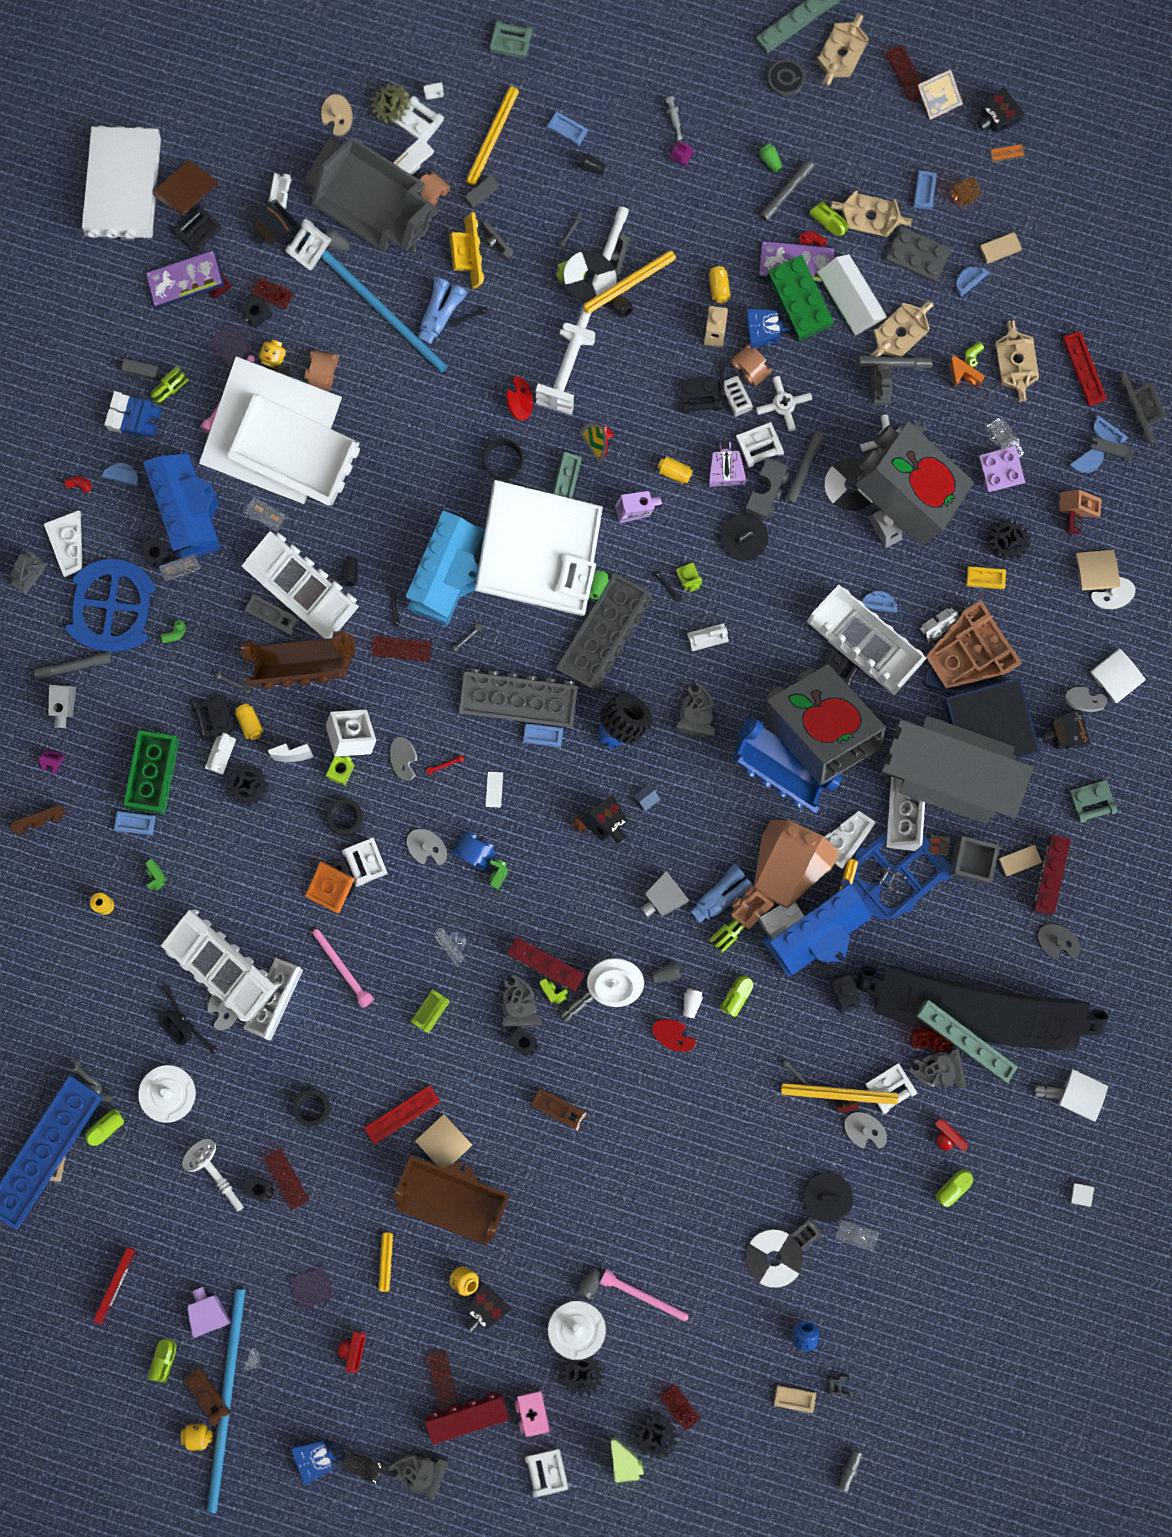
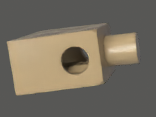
[704,306,728,347]

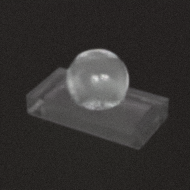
[434,927,467,966]
[835,1220,879,1251]

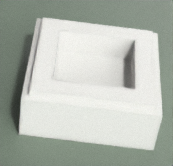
[424,82,444,100]
[1070,1183,1094,1207]

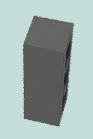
[465,175,499,209]
[121,359,160,381]

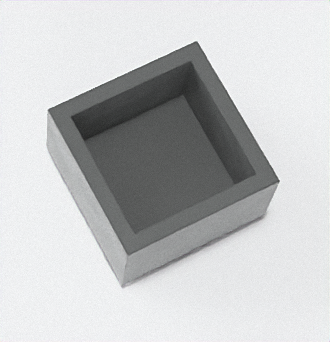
[949,836,1000,885]

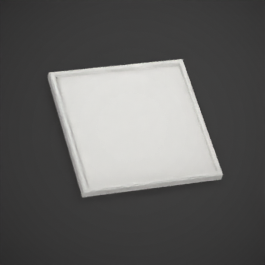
[199,357,342,504]
[475,480,603,616]

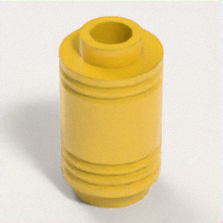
[709,267,731,303]
[657,456,693,484]
[235,704,263,740]
[90,893,114,915]

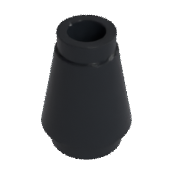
[577,153,606,175]
[610,294,633,318]
[339,557,358,587]

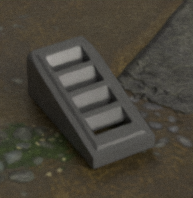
[790,1217,823,1251]

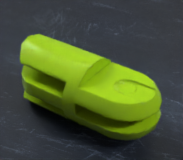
[809,201,848,236]
[151,366,189,403]
[709,918,745,953]
[720,976,753,1017]
[85,1109,124,1146]
[936,1170,973,1207]
[148,1339,176,1383]

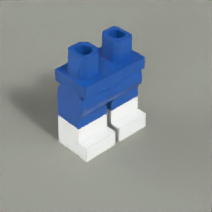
[105,391,162,438]

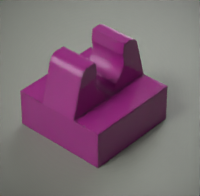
[669,141,694,167]
[39,749,64,774]

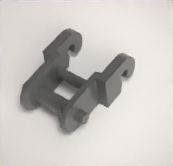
[877,867,907,894]
[826,1376,853,1397]

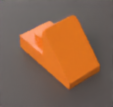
[949,355,985,388]

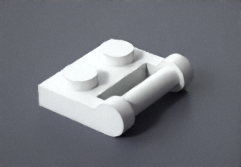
[395,96,444,142]
[285,219,331,270]
[736,422,784,468]
[554,555,596,601]
[342,838,388,887]
[865,1063,917,1114]
[524,1449,568,1497]

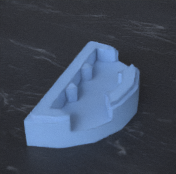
[956,267,989,297]
[1093,415,1128,444]
[1069,449,1104,473]
[102,463,139,487]
[861,591,897,613]

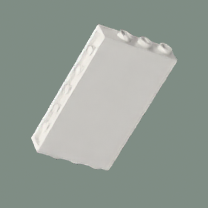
[82,126,161,239]
[227,395,360,506]

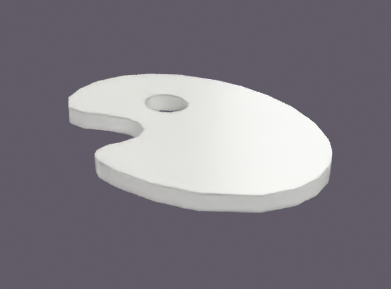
[1091,577,1135,609]

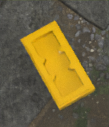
[966,566,1006,589]

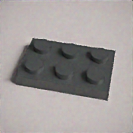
[886,226,952,283]

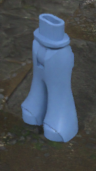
[418,277,468,344]
[690,863,754,923]

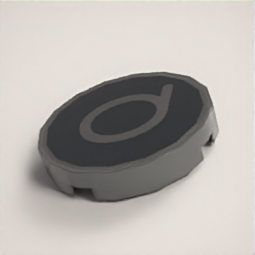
[768,60,805,97]

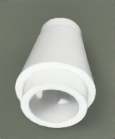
[683,988,703,1018]

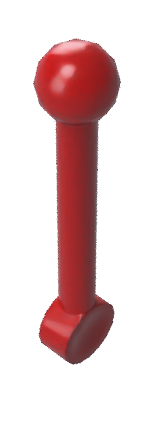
[426,755,464,775]

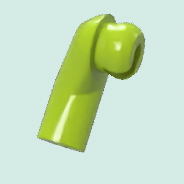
[964,341,984,367]

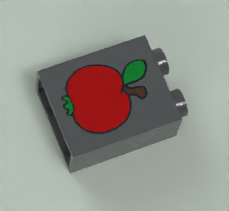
[855,421,974,546]
[764,664,886,785]

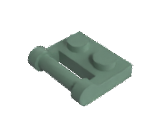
[490,20,533,59]
[1069,780,1117,824]

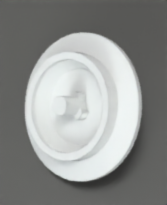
[587,958,644,1007]
[139,1065,196,1123]
[548,1301,606,1360]

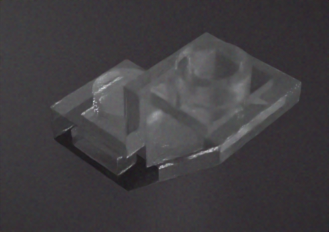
[986,417,1024,457]

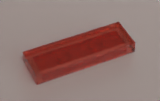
[886,45,922,101]
[372,637,431,662]
[264,1149,310,1210]
[427,1351,459,1412]

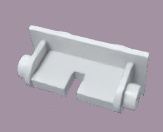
[268,173,292,209]
[920,608,959,643]
[687,623,729,651]
[205,733,236,775]

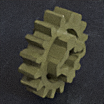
[370,83,411,124]

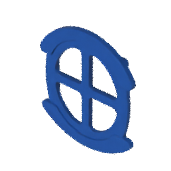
[65,559,156,652]

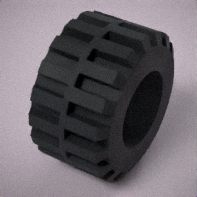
[600,692,653,744]

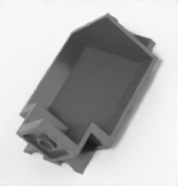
[303,137,440,254]
[881,716,1034,824]

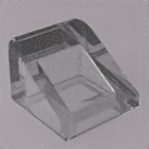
[244,1347,261,1371]

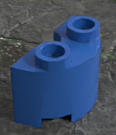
[452,831,496,873]

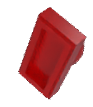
[935,1117,969,1152]
[337,1332,366,1373]

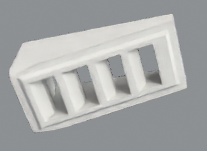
[724,376,753,417]

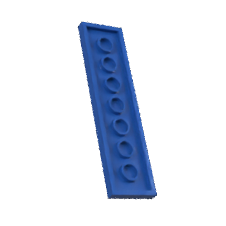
[0,1075,104,1230]

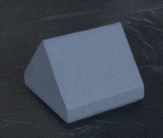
[633,785,660,811]

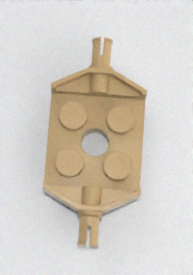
[817,13,868,87]
[831,190,912,237]
[869,300,933,358]
[995,321,1039,402]

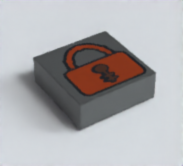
[929,834,950,857]

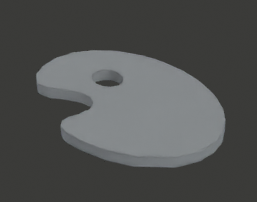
[1065,687,1107,712]
[390,737,417,781]
[407,829,447,865]
[207,985,238,1030]
[844,1112,887,1148]

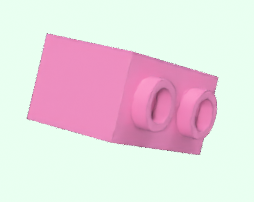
[515,1390,550,1437]

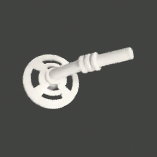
[182,1139,243,1212]

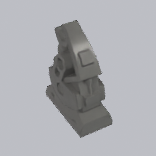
[870,365,892,405]
[10,549,47,595]
[676,683,715,740]
[502,974,542,1028]
[909,1049,967,1089]
[388,1455,449,1500]

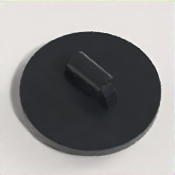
[721,514,768,561]
[803,1173,853,1223]

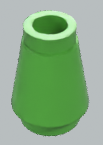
[759,144,783,173]
[589,570,609,600]

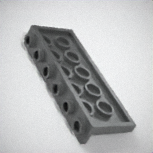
[556,573,652,693]
[459,668,578,728]

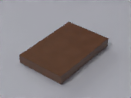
[153,160,217,216]

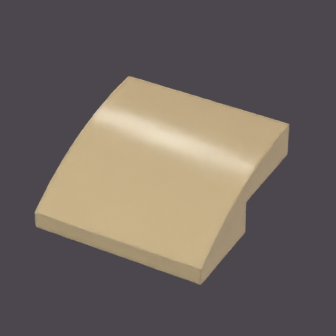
[1075,550,1120,591]
[416,1115,472,1167]

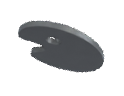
[1038,924,1080,959]

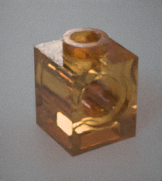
[951,176,982,208]

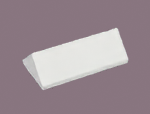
[817,255,887,336]
[887,777,925,851]
[243,958,303,1041]

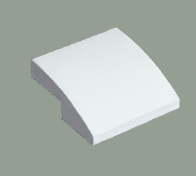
[1090,649,1146,703]
[268,744,314,762]
[1058,1069,1108,1122]

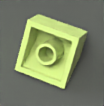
[611,1437,643,1482]

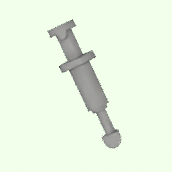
[665,97,682,141]

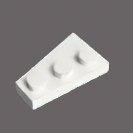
[44,511,82,577]
[825,811,875,870]

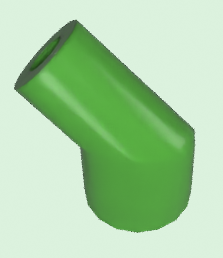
[161,620,186,643]

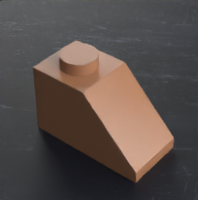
[1059,490,1101,518]

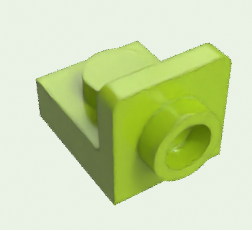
[676,563,702,592]
[539,978,568,1004]

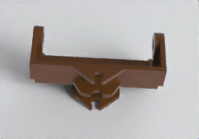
[241,630,355,689]
[393,1155,510,1246]

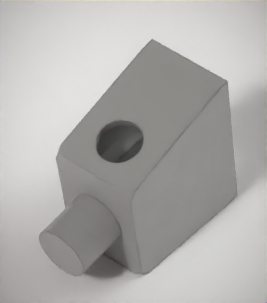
[868,510,903,548]
[48,685,76,728]
[641,871,689,917]

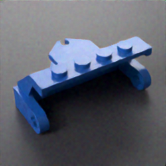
[143,452,222,560]
[733,717,842,813]
[762,878,873,977]

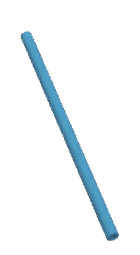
[303,232,447,373]
[207,1289,245,1513]

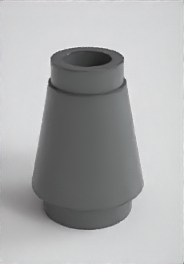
[326,229,351,253]
[652,962,682,983]
[576,1269,602,1300]

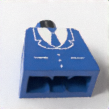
[746,309,790,349]
[291,1440,342,1486]

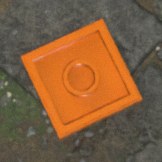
[305,861,355,913]

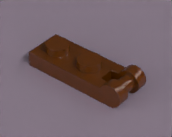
[11,805,66,835]
[531,1088,588,1131]
[184,1367,230,1426]

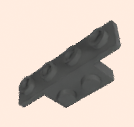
[1120,373,1167,444]

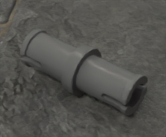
[837,1449,863,1492]

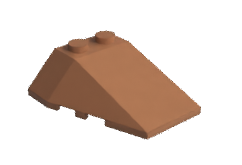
[926,600,1022,689]
[754,820,840,909]

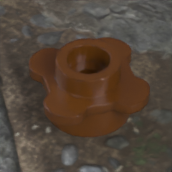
[572,814,587,834]

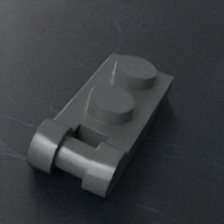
[244,594,300,636]

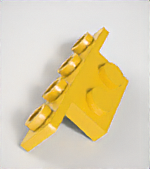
[449,212,484,289]

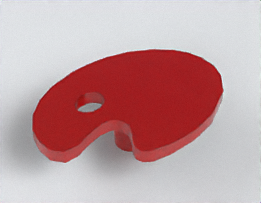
[506,376,533,421]
[652,1018,696,1052]

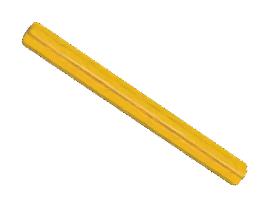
[466,86,518,186]
[583,251,676,314]
[781,1083,898,1105]

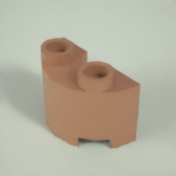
[420,171,450,206]
[730,345,772,387]
[305,350,339,391]
[731,885,774,929]

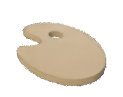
[321,94,352,136]

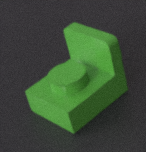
[145,859,168,891]
[489,859,509,890]

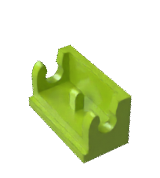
[410,990,450,1034]

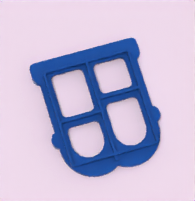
[852,830,952,920]

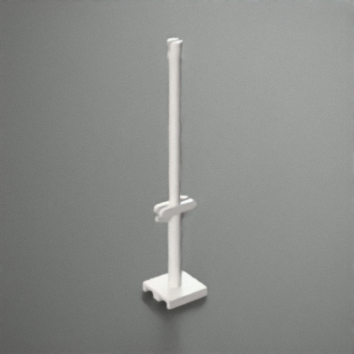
[536,206,629,415]

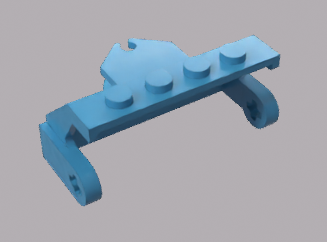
[406,511,485,626]

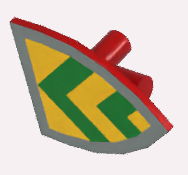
[579,422,613,463]

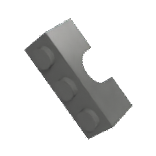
[745,457,790,521]

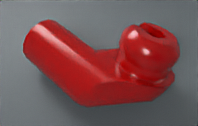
[799,231,827,247]
[64,476,92,493]

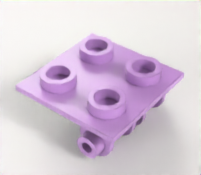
[979,446,1025,492]

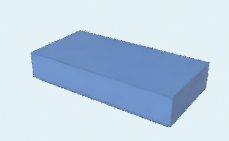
[547,111,588,147]
[913,170,937,210]
[523,723,563,748]
[114,811,156,836]

